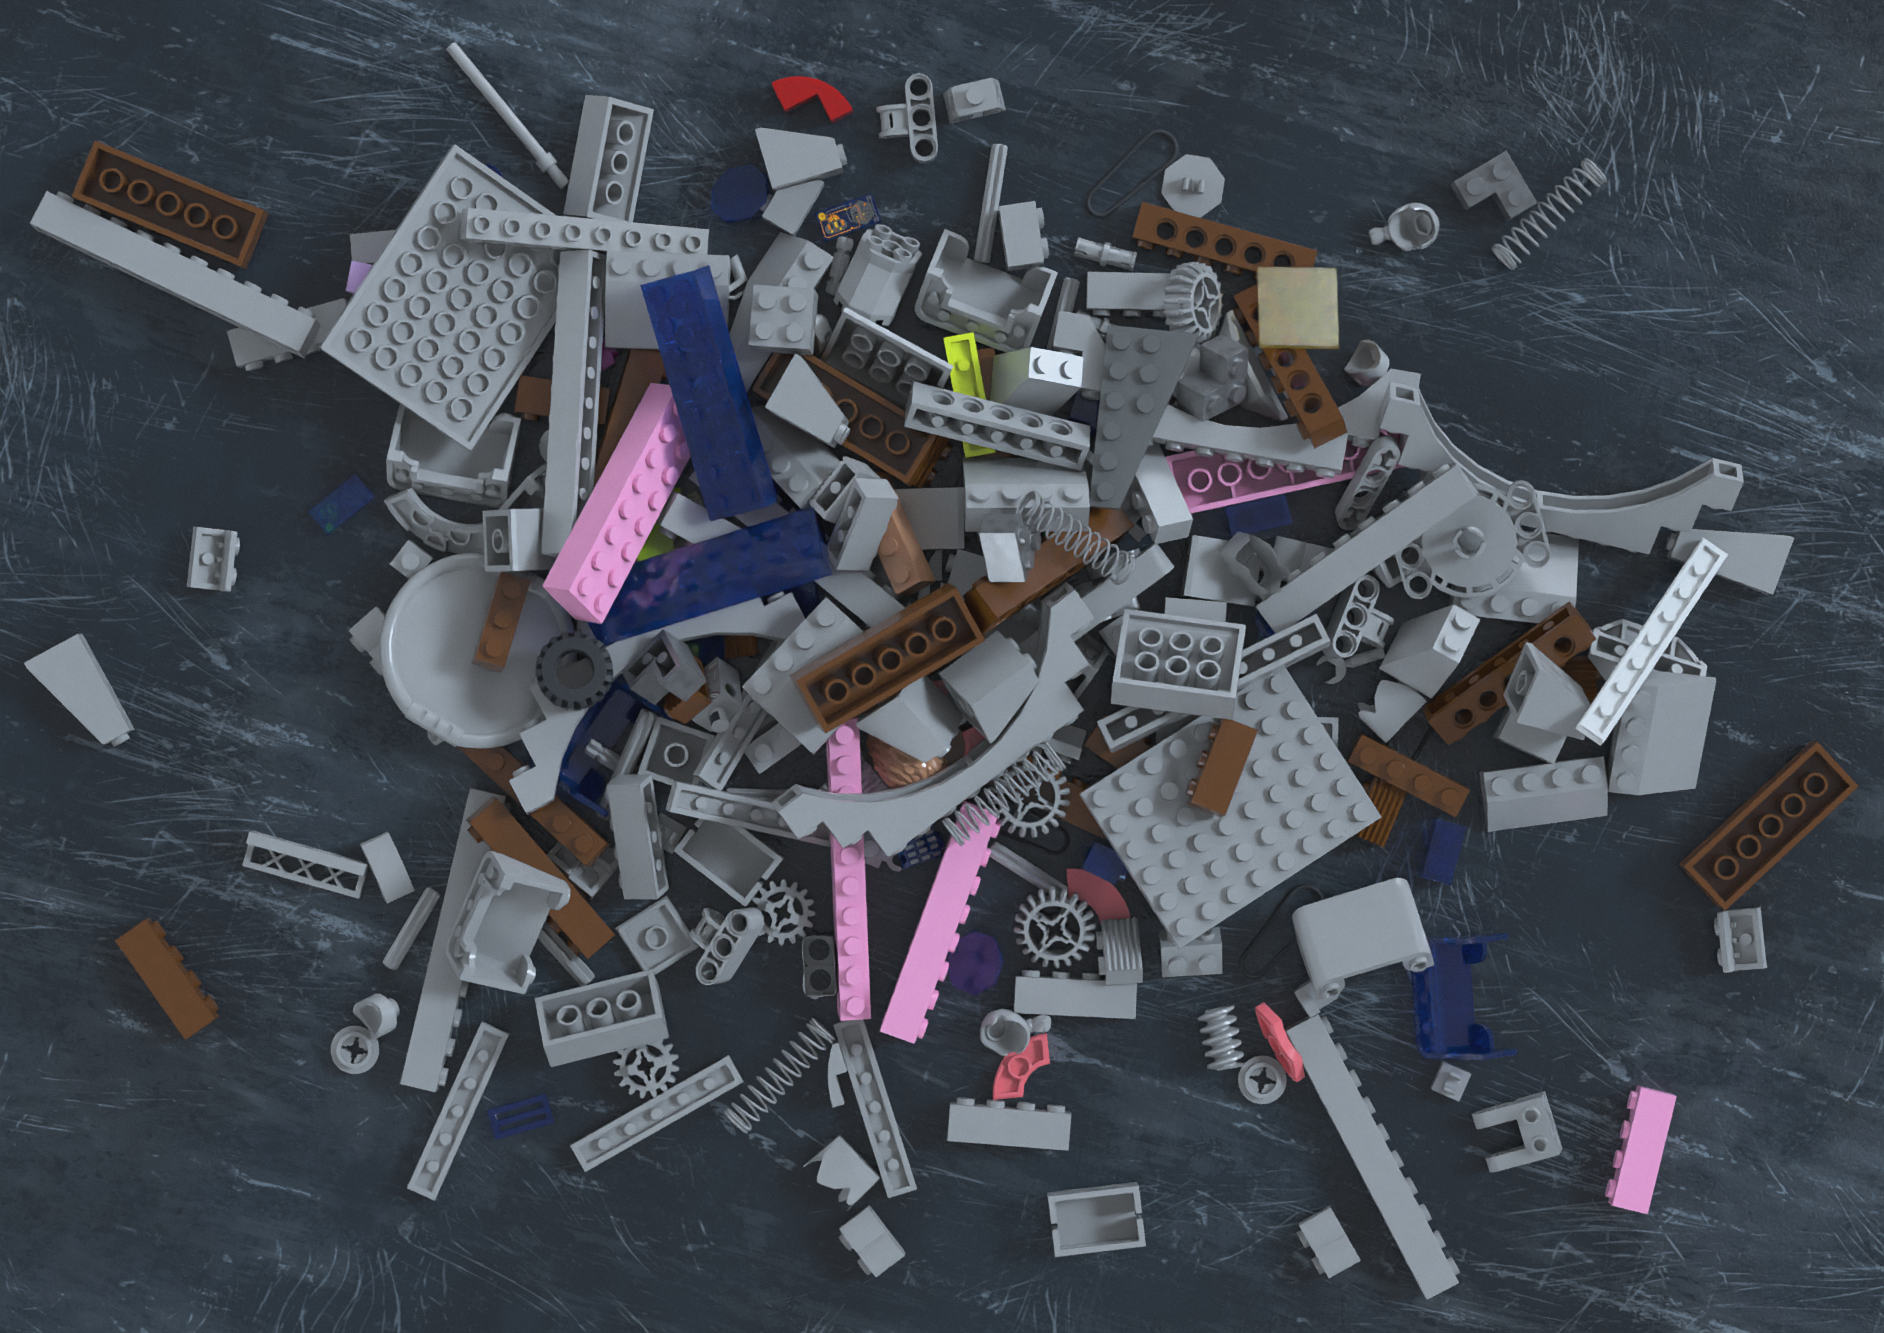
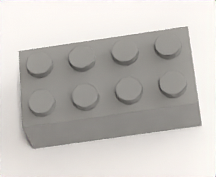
[535,969,669,1067]

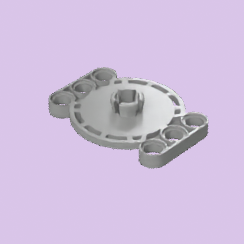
[1395,480,1551,599]

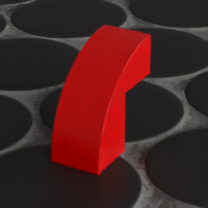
[771,76,853,124]

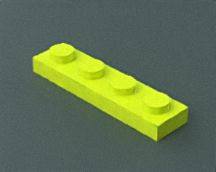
[943,332,996,458]

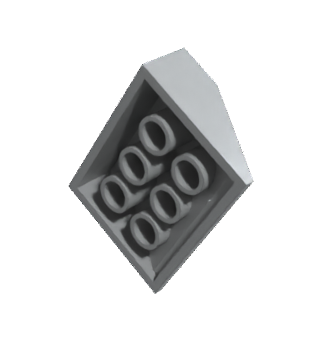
[605,251,731,352]
[820,307,953,409]
[962,458,1090,532]
[1449,529,1579,624]
[742,597,863,755]
[1111,609,1246,720]
[1606,670,1716,795]

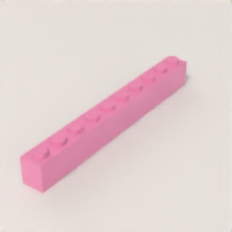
[826,716,871,1021]

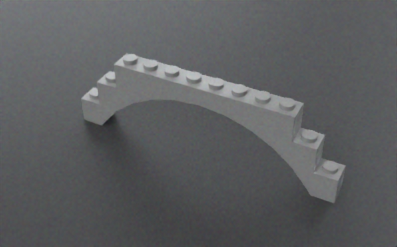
[1053,311,1421,478]
[1379,382,1744,554]
[509,573,805,815]
[771,582,1094,857]

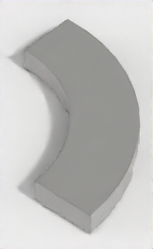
[384,487,484,554]

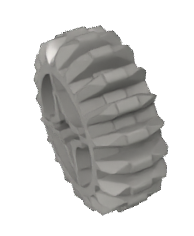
[1163,262,1224,344]
[988,756,1070,837]
[1014,886,1096,968]

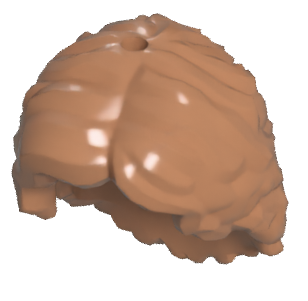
[866,734,948,789]

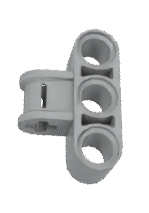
[876,73,938,164]
[1322,575,1395,659]
[689,907,764,985]

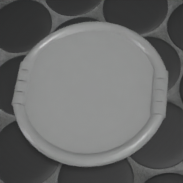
[379,552,577,749]

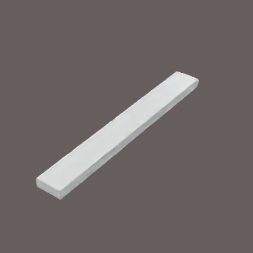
[1575,538,1728,746]

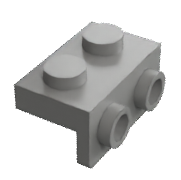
[187,526,240,592]
[1031,725,1086,763]
[1714,907,1767,973]
[1159,927,1223,977]

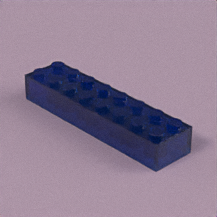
[640,265,778,521]
[588,507,833,646]

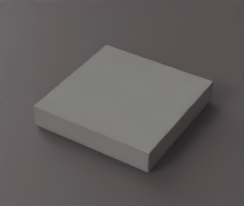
[615,896,699,975]

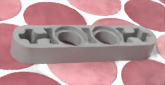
[1335,436,1401,530]

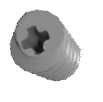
[1197,1005,1246,1071]

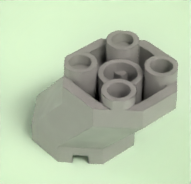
[833,225,922,326]

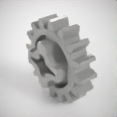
[752,879,816,945]
[613,1039,679,1098]

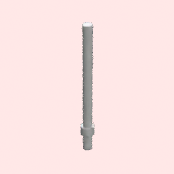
[446,42,569,190]

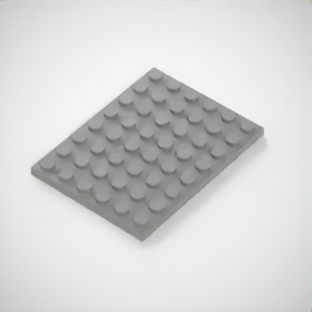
[318,144,570,451]
[1079,668,1381,949]

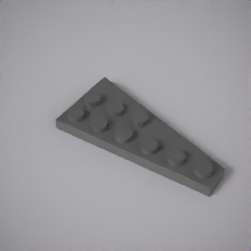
[1089,325,1199,510]

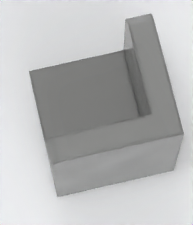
[1292,980,1338,1018]

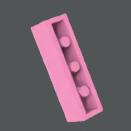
[1605,1085,1677,1214]

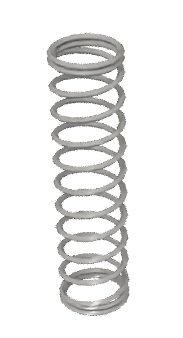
[1491,158,1607,270]
[1016,491,1136,585]
[942,743,1066,846]
[724,1018,835,1134]

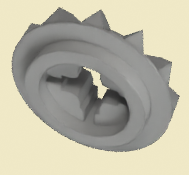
[331,1026,379,1074]
[1238,1056,1287,1104]

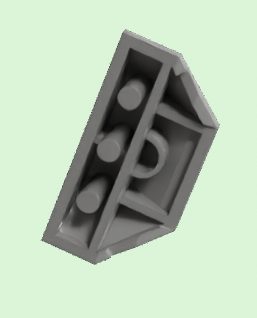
[1218,310,1288,422]
[1588,619,1707,681]

